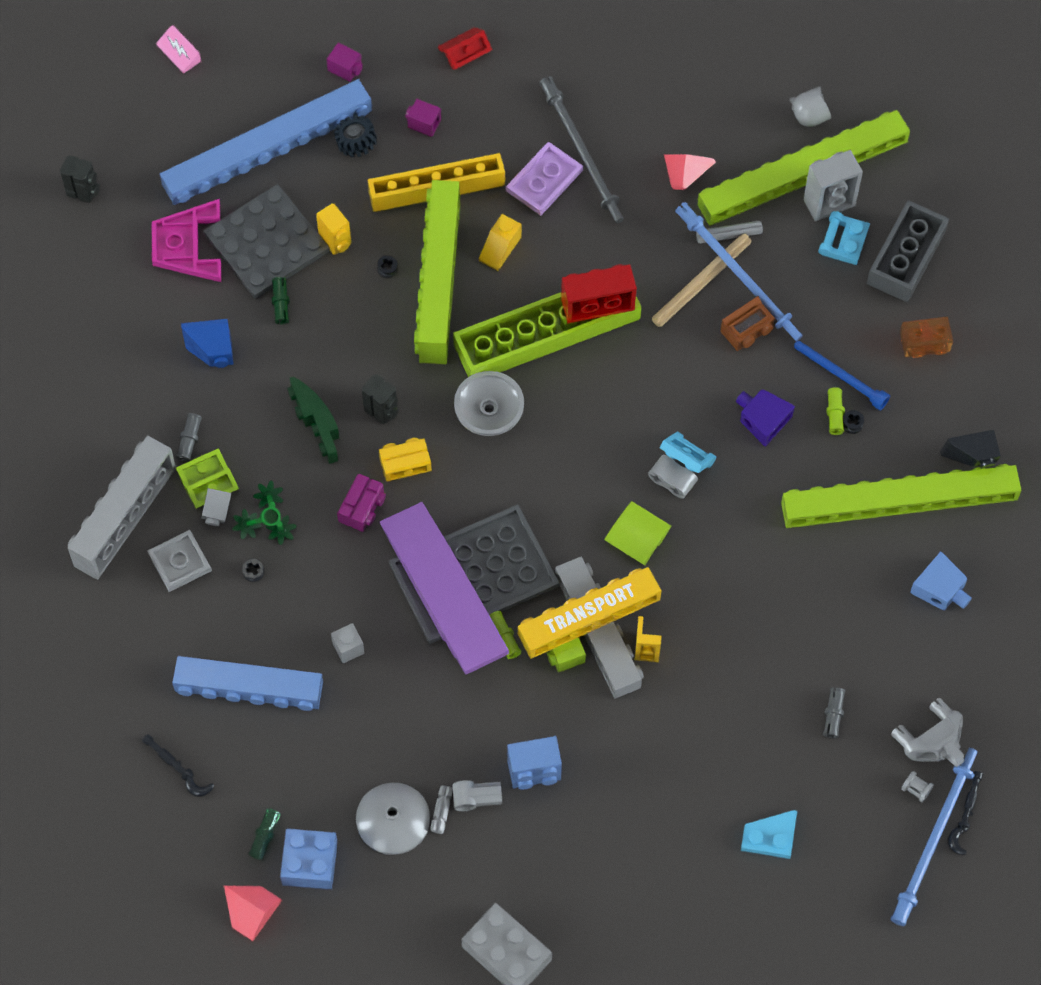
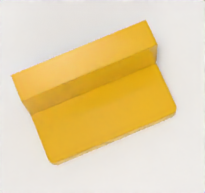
[635,616,661,662]

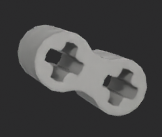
[648,455,698,499]

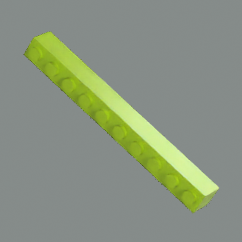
[697,110,910,226]
[781,464,1022,528]

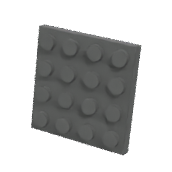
[203,184,330,299]

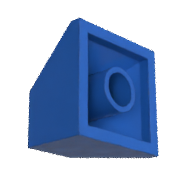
[181,319,234,368]

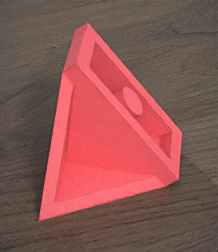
[664,154,716,190]
[224,886,282,941]

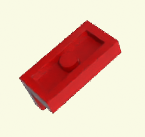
[438,27,492,70]

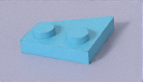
[741,810,797,859]

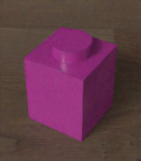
[327,43,363,82]
[405,99,441,137]

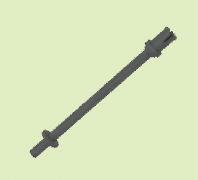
[539,76,624,224]

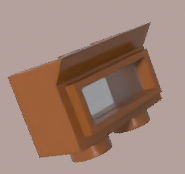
[720,296,775,351]

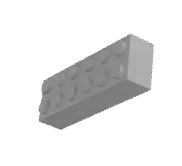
[68,435,176,580]

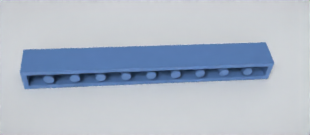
[160,79,372,205]

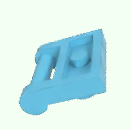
[818,211,870,265]
[660,431,717,473]

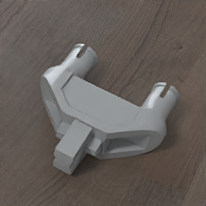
[891,698,964,767]

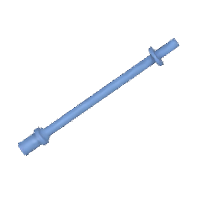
[675,202,803,341]
[891,748,978,926]

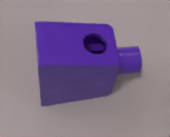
[736,390,795,447]

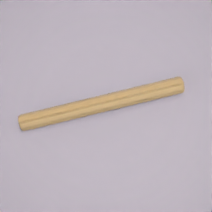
[652,234,751,327]

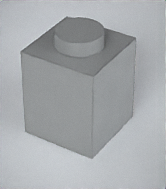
[201,488,231,526]
[331,623,365,664]

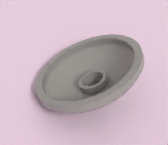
[454,371,524,436]
[356,783,430,855]

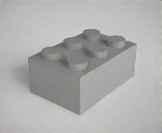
[803,150,863,222]
[461,903,552,985]

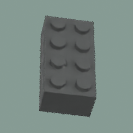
[867,200,949,303]

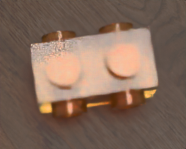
[900,317,953,358]

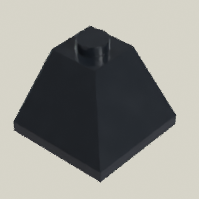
[940,430,1001,469]

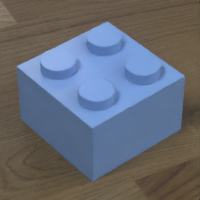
[507,736,562,790]
[280,829,337,890]

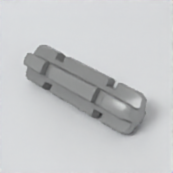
[430,785,453,834]

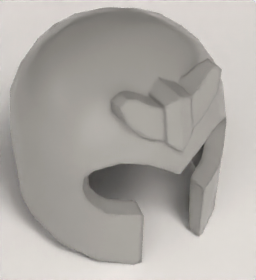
[789,86,831,127]

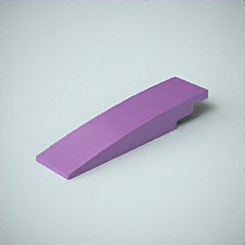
[380,502,509,675]

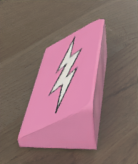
[156,25,201,74]

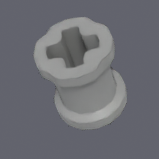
[901,771,934,803]

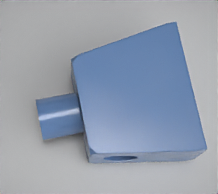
[910,551,972,610]

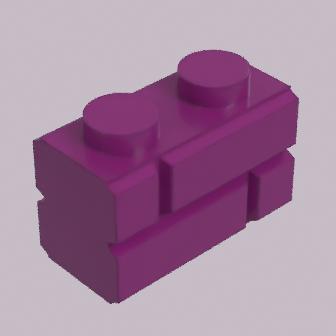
[337,474,386,532]

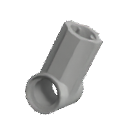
[452,781,502,811]

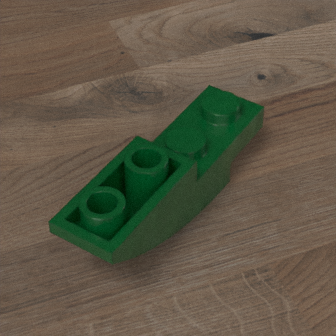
[287,376,339,464]

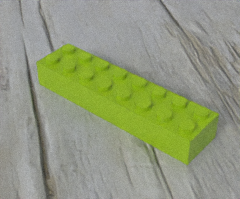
[414,180,460,365]
[453,292,641,377]

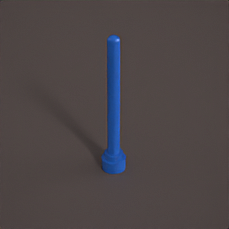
[794,341,890,411]

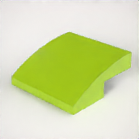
[176,448,239,509]
[604,501,672,565]

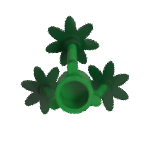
[232,480,297,545]

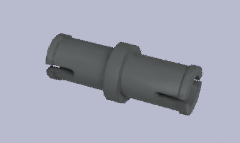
[176,413,202,462]
[823,687,846,738]

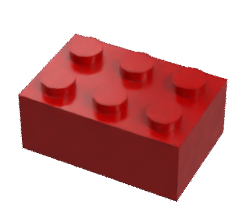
[561,264,637,324]

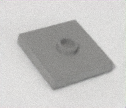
[147,530,212,592]

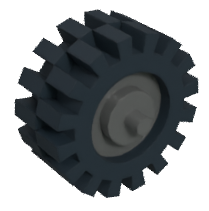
[334,115,377,158]

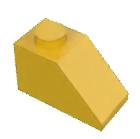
[479,214,522,271]

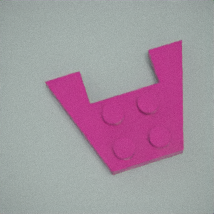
[152,199,222,282]

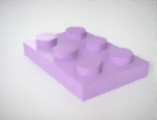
[506,142,583,216]

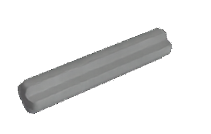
[696,221,763,243]

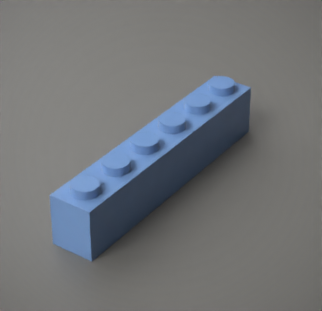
[172,656,323,711]

